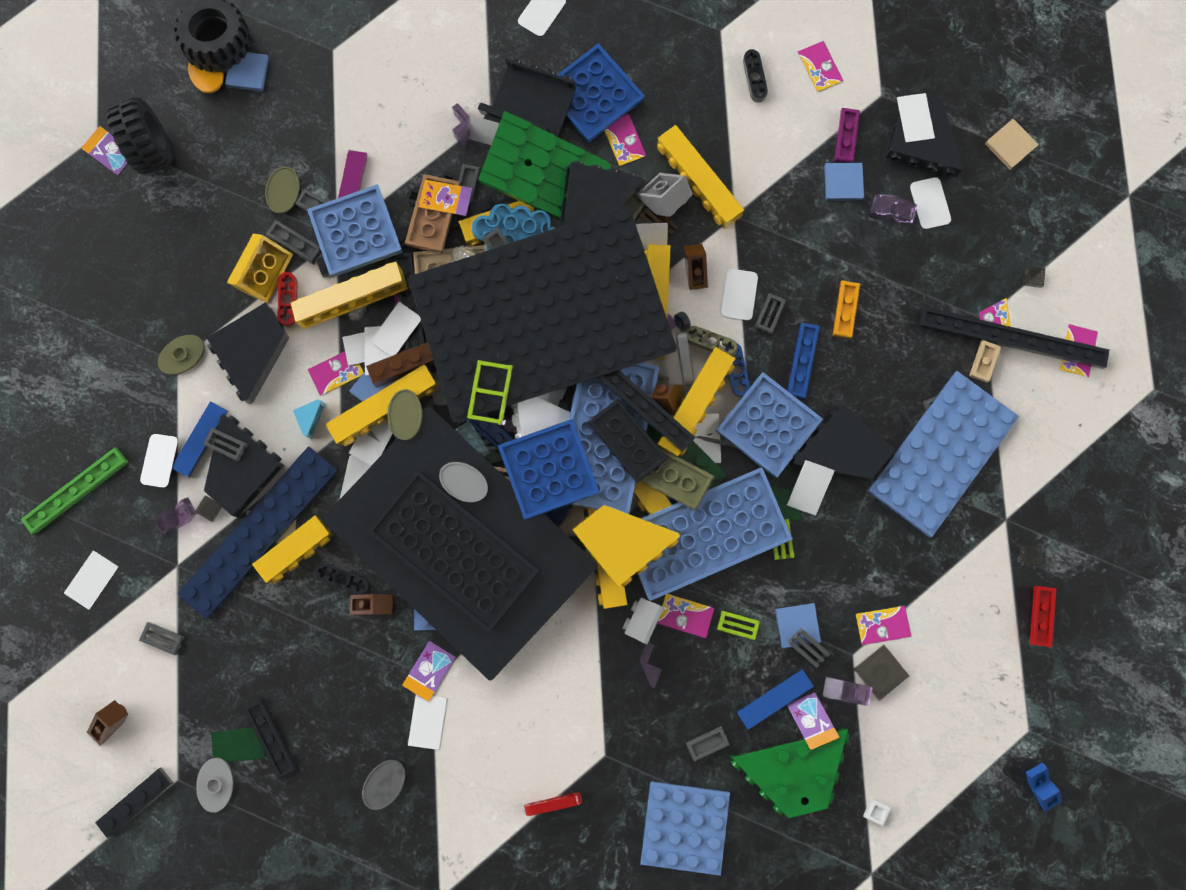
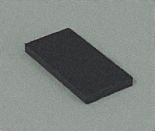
[588,398,668,483]

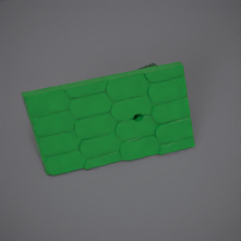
[478,111,611,220]

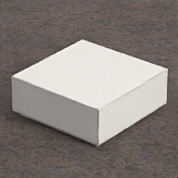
[863,798,891,827]

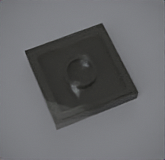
[853,644,909,701]

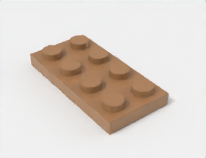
[405,174,461,253]

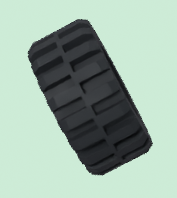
[174,0,251,72]
[106,97,173,175]

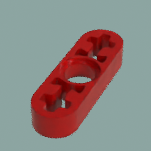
[277,272,298,327]
[524,792,583,816]

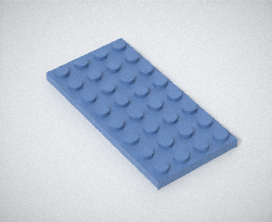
[569,363,660,514]
[868,371,1019,537]
[637,467,792,601]

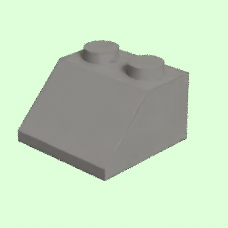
[636,173,693,217]
[623,598,664,644]

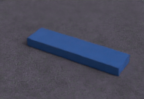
[787,322,820,400]
[172,401,228,478]
[736,669,814,730]

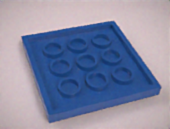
[558,43,645,143]
[498,419,600,520]

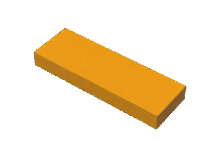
[832,281,860,339]

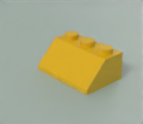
[227,234,293,303]

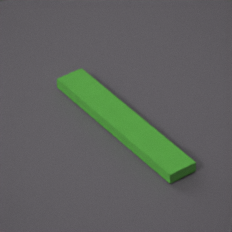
[20,447,129,535]

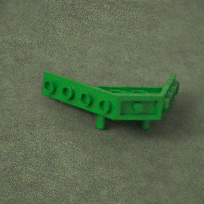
[730,727,849,818]

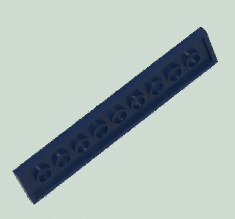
[177,446,339,619]

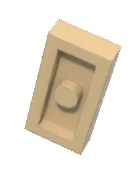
[969,340,1001,383]

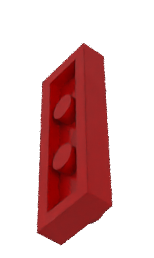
[1029,586,1056,647]

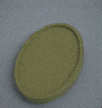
[265,166,300,214]
[158,335,205,375]
[387,389,423,441]

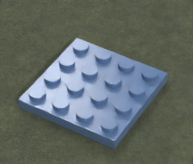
[307,184,403,278]
[716,372,823,479]
[640,781,730,876]

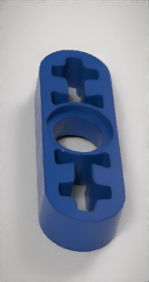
[725,343,750,397]

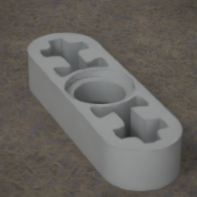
[676,332,694,387]

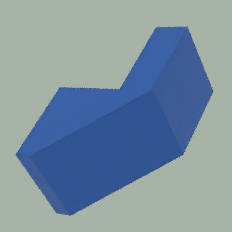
[1026,763,1062,812]

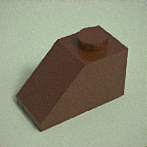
[684,244,708,290]
[651,384,687,415]
[350,594,393,615]
[87,700,128,746]

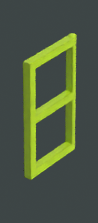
[467,360,513,425]

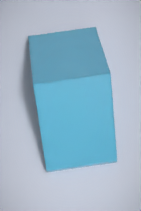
[293,399,325,439]

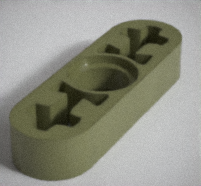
[686,326,738,357]

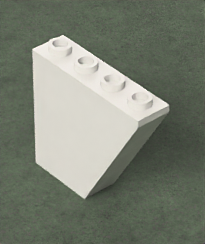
[511,397,570,439]

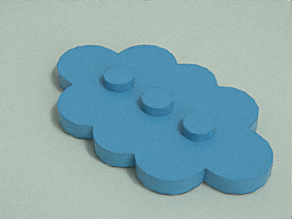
[471,204,555,251]

